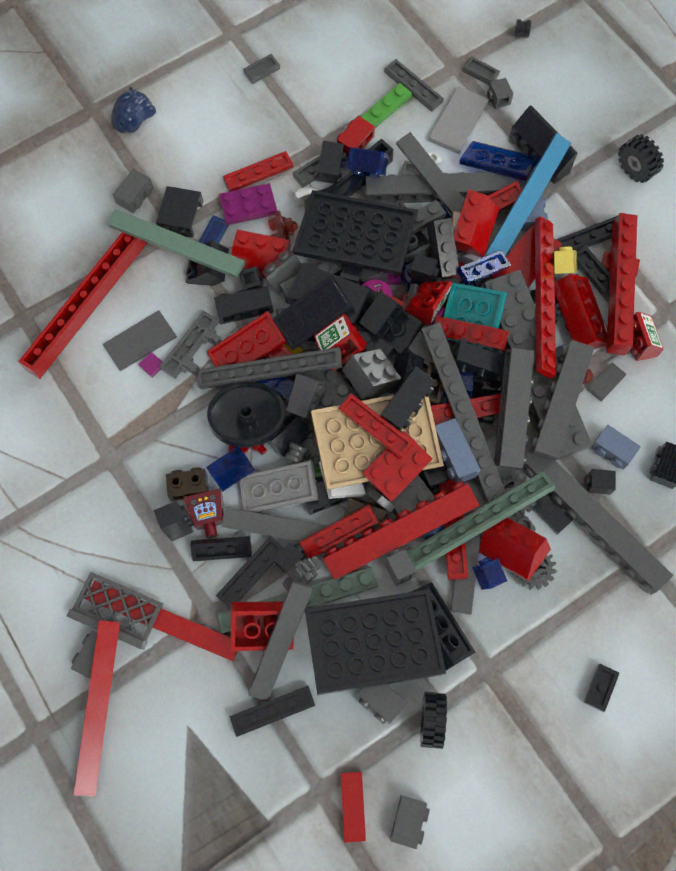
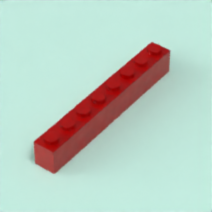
[606,213,638,356]
[323,481,480,580]

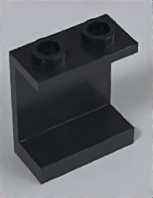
[156,186,204,237]

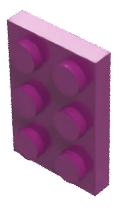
[219,183,278,226]

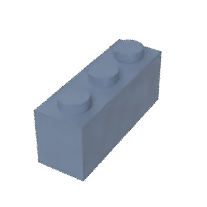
[435,418,481,483]

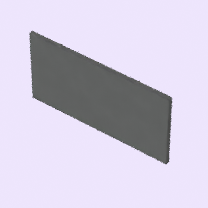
[103,310,177,371]

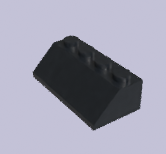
[509,105,578,184]
[411,582,476,671]

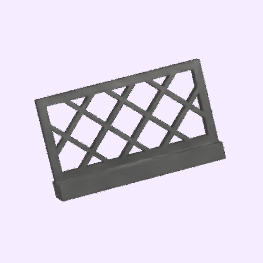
[67,572,164,650]

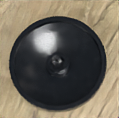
[207,382,285,448]

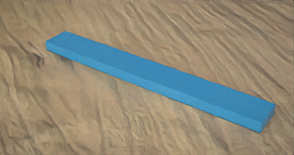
[484,133,571,266]

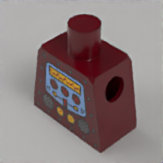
[183,489,224,538]

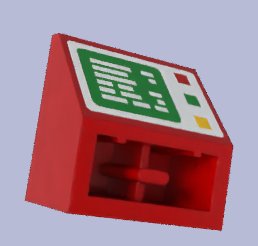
[405,281,452,325]
[631,312,664,361]
[314,313,367,371]

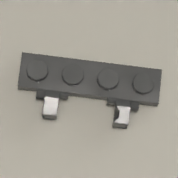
[159,310,221,379]

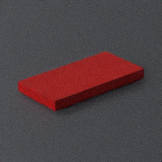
[491,225,562,288]
[206,311,287,367]

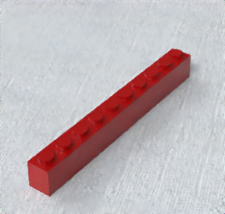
[18,232,147,379]

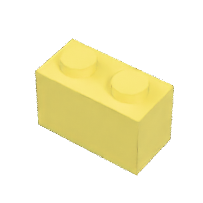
[554,247,577,274]

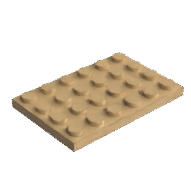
[310,395,444,490]

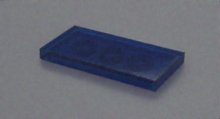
[459,141,538,181]

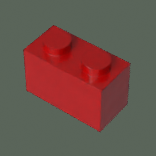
[337,115,375,160]

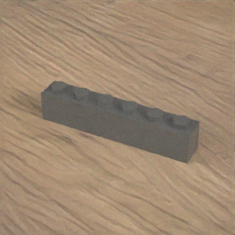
[531,340,594,461]
[494,348,536,469]

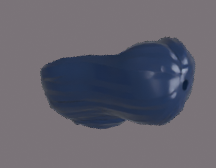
[111,87,156,133]

